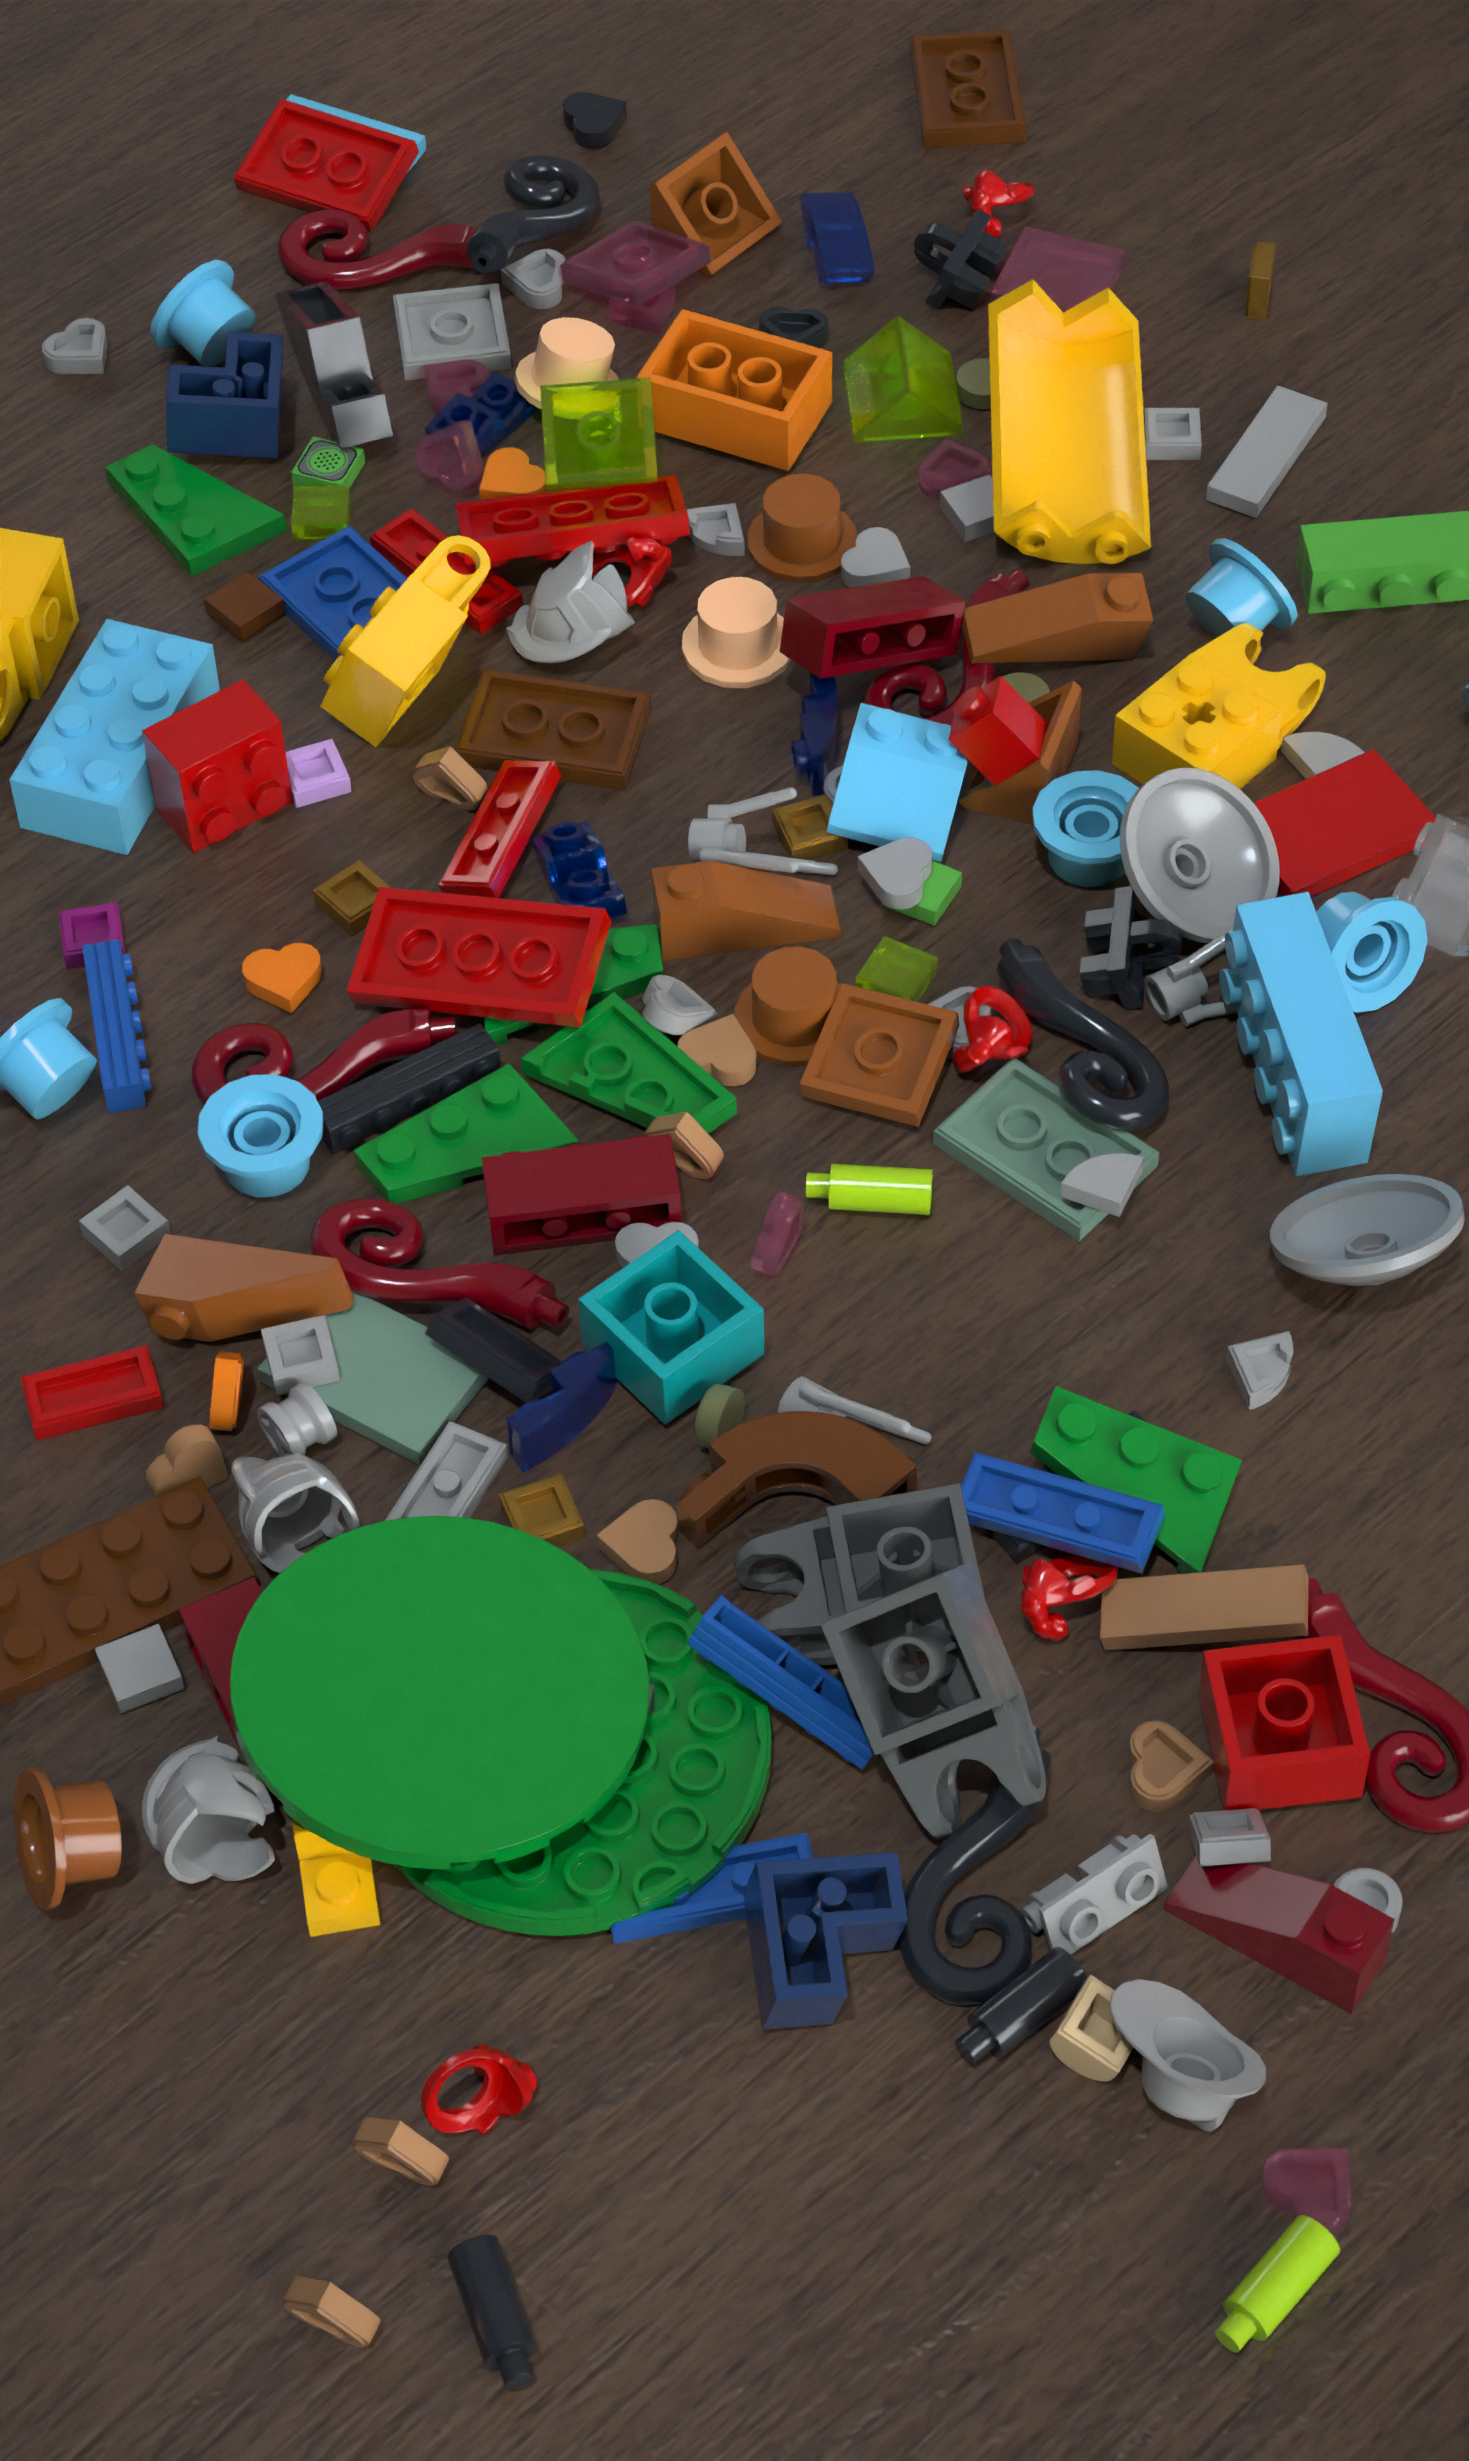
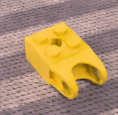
[0,528,79,741]
[320,535,490,748]
[1112,623,1326,789]

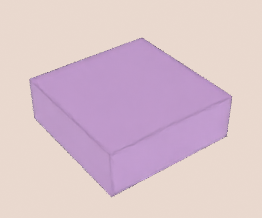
[286,739,352,808]

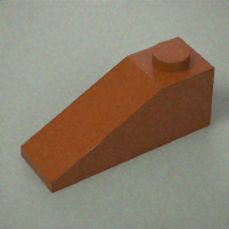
[962,573,1154,663]
[651,861,841,961]
[134,1234,354,1342]

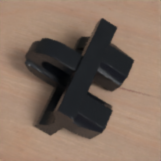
[914,209,1009,310]
[1080,886,1182,1010]

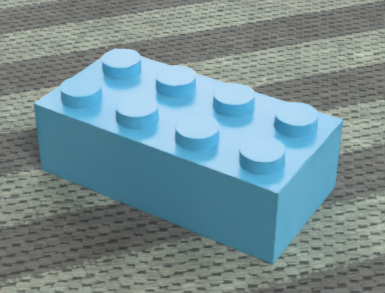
[9,619,220,855]
[1219,892,1383,1177]

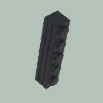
[318,1023,501,1154]

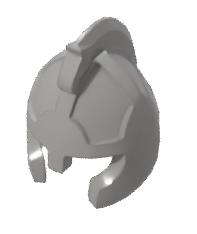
[506,541,635,664]
[231,1453,360,1573]
[142,1736,275,1884]

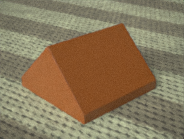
[650,132,783,277]
[958,681,1082,825]

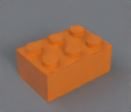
[636,309,832,471]

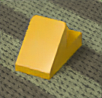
[293,1819,380,1937]

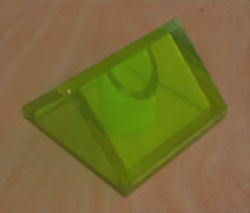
[844,315,963,442]
[540,378,658,490]

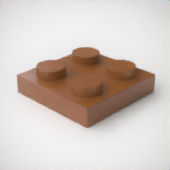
[799,983,960,1127]

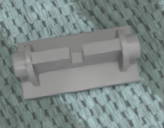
[1020,1834,1168,1955]

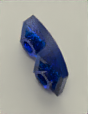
[800,192,875,283]
[424,371,539,457]
[791,672,837,796]
[531,821,627,918]
[506,1342,616,1473]

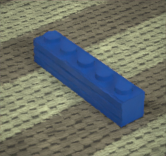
[82,939,152,1114]
[687,1595,874,1770]

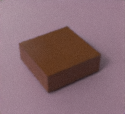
[204,571,285,641]

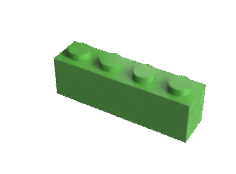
[1296,511,1469,614]

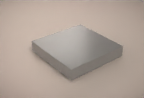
[393,283,512,381]

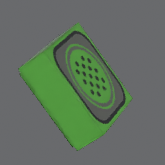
[291,436,365,499]

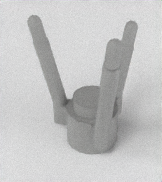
[688,787,838,876]
[1144,928,1237,1027]
[777,1376,932,1445]

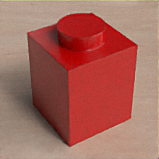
[948,676,1047,786]

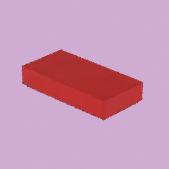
[20,1345,164,1441]

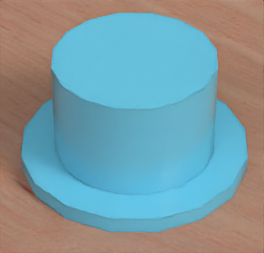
[150,260,256,367]
[1185,538,1298,639]
[1032,770,1139,887]
[1316,892,1428,1013]
[0,998,97,1119]
[198,1074,323,1198]

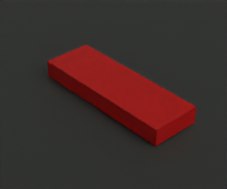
[369,508,523,635]
[438,760,562,898]

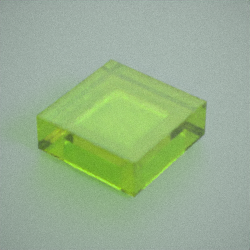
[291,485,351,539]
[856,936,938,1002]

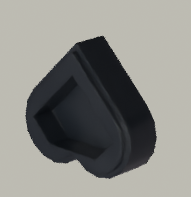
[563,92,627,148]
[759,307,829,348]

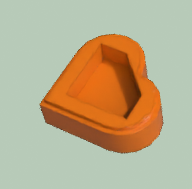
[479,447,547,500]
[242,943,322,1014]
[209,1351,245,1431]

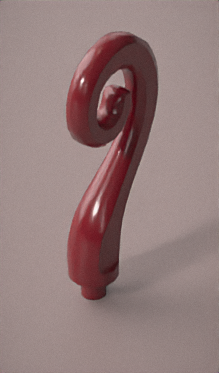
[278,209,479,291]
[864,569,1030,726]
[192,1007,457,1104]
[311,1198,569,1329]
[1299,1578,1469,1833]

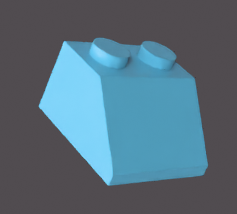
[826,703,968,862]

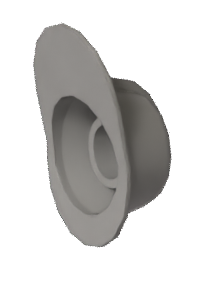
[1109,1979,1266,2132]

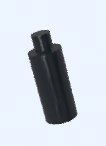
[955,1947,1087,2064]
[447,2235,537,2390]

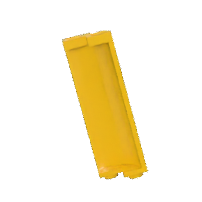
[988,279,1151,564]

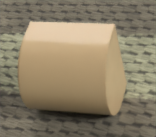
[1050,1975,1133,2081]

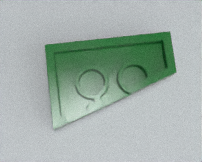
[521,992,737,1134]
[353,1063,579,1204]
[1029,1386,1242,1574]

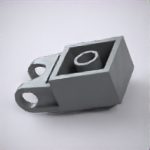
[734,1483,984,1665]
[820,1562,1046,1839]

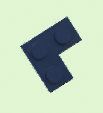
[166,332,283,458]
[743,1852,908,2029]

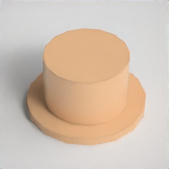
[514,317,622,419]
[682,577,791,688]

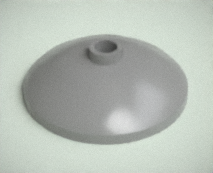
[1120,768,1280,943]
[1270,1174,1465,1286]

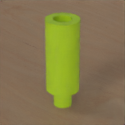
[806,1164,933,1215]
[1215,2215,1340,2353]

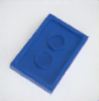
[258,526,407,661]

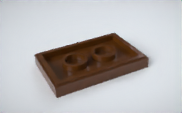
[910,30,1027,148]
[455,669,652,790]

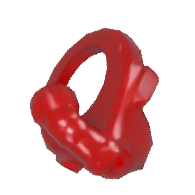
[963,170,1035,238]
[592,537,672,609]
[952,986,1033,1072]
[1021,1555,1118,1642]
[421,2044,537,2134]

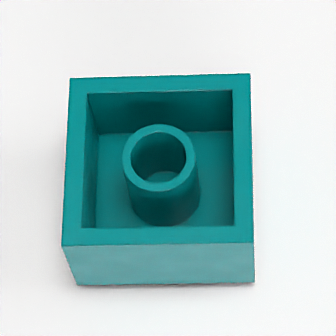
[578,1230,765,1425]

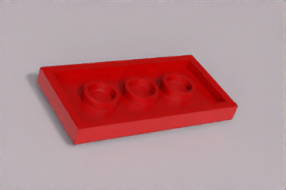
[455,474,690,568]
[346,887,612,1027]

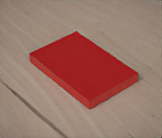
[233,98,419,233]
[1254,749,1442,897]

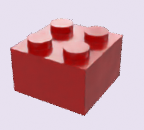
[142,679,293,853]
[1198,1635,1370,1810]

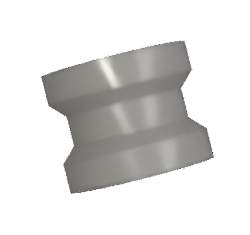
[257,1382,337,1457]

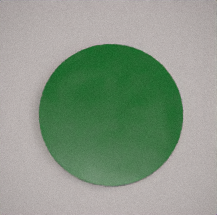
[230,1516,649,1869]
[393,1569,772,1936]

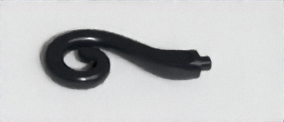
[467,155,599,272]
[997,938,1169,1130]
[898,1726,1052,2006]

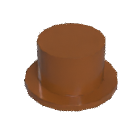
[747,473,857,583]
[734,946,841,1067]
[14,1767,122,1910]

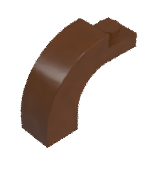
[677,1411,917,1550]

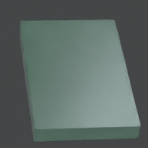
[933,1059,1159,1242]
[257,1291,489,1465]

